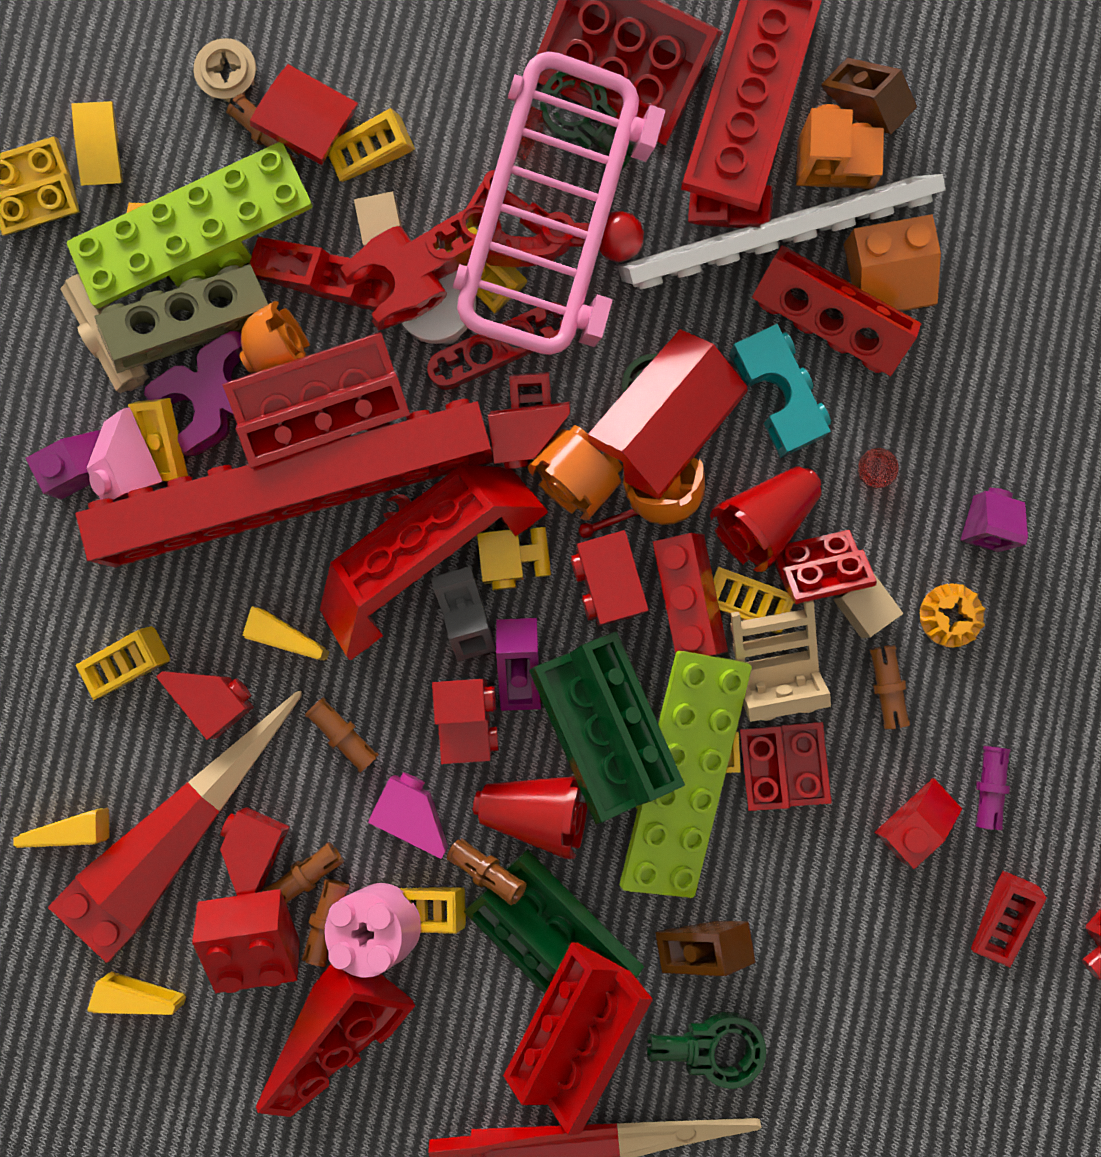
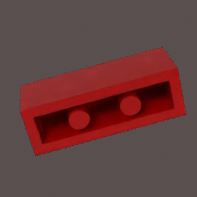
[653,533,728,656]

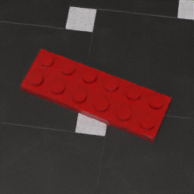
[681,0,822,212]

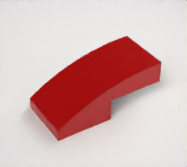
[688,185,773,228]

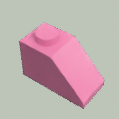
[86,407,163,502]

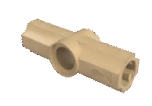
[60,274,149,393]

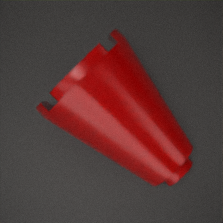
[710,466,822,572]
[473,776,588,859]

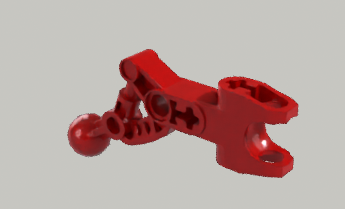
[340,170,644,330]

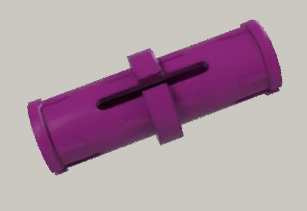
[975,746,1011,830]

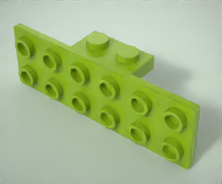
[67,142,313,309]
[620,650,752,898]

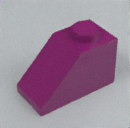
[25,430,101,500]
[960,488,1028,552]
[496,618,541,711]

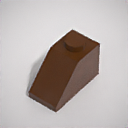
[821,57,917,135]
[655,921,756,976]

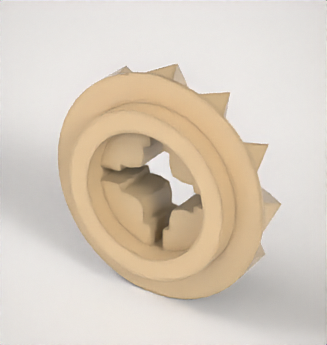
[194,38,258,102]

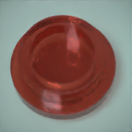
[858,448,899,488]

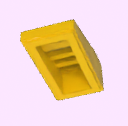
[328,108,415,182]
[713,567,794,634]
[242,606,329,660]
[75,626,170,700]
[13,808,109,848]
[399,887,466,934]
[87,972,186,1015]

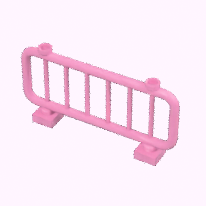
[452,51,665,355]

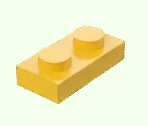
[128,398,188,481]

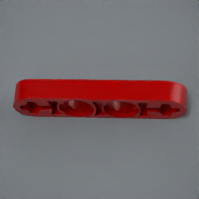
[427,302,565,390]

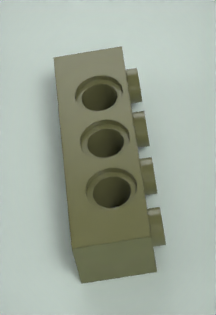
[94,264,268,374]

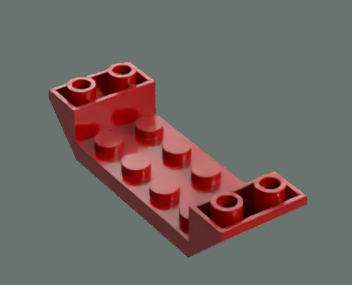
[319,465,548,661]

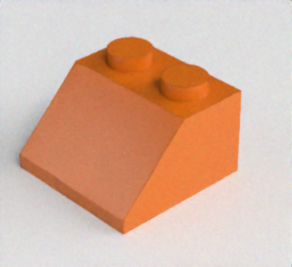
[844,214,941,311]

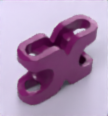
[144,331,243,456]

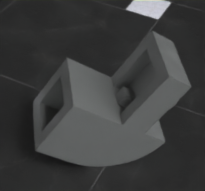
[431,566,496,662]

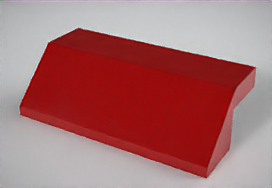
[588,329,748,499]
[222,332,410,468]
[503,942,653,1135]

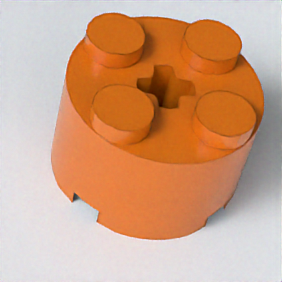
[528,425,623,521]

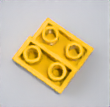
[0,136,79,236]

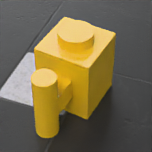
[477,528,551,590]

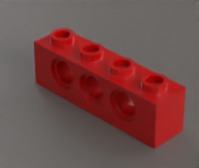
[751,245,921,376]

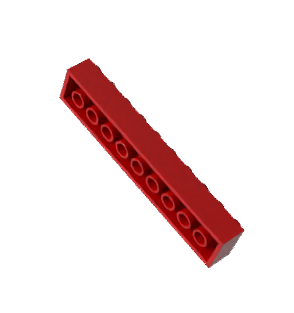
[75,399,494,567]

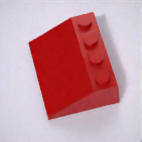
[537,0,723,146]

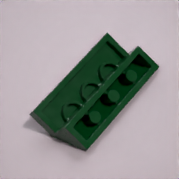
[529,631,685,824]
[464,849,644,994]

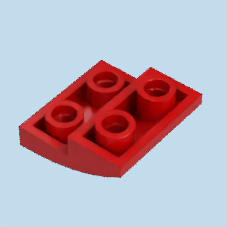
[250,64,358,165]
[774,530,877,604]
[740,721,832,811]

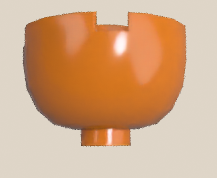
[240,301,310,374]
[623,458,705,525]

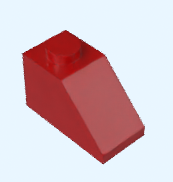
[488,401,571,469]
[156,671,254,740]
[874,778,962,869]
[220,807,290,896]

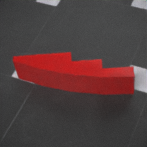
[248,237,393,311]

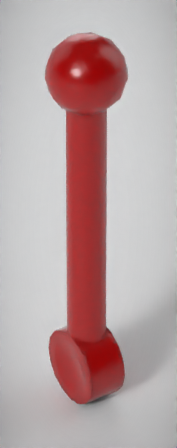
[578,509,638,538]

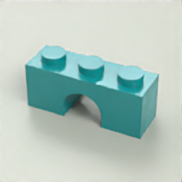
[729,324,831,458]

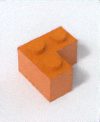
[796,104,884,189]

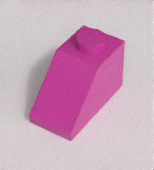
[368,772,448,859]

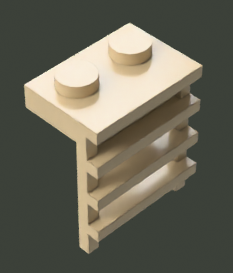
[730,600,831,722]

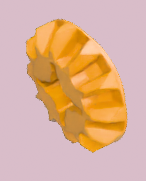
[920,584,986,647]

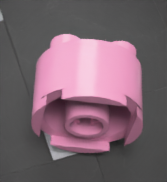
[324,883,421,977]

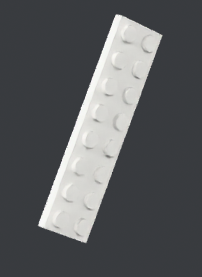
[617,174,946,289]

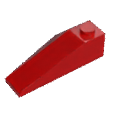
[255,964,415,1117]

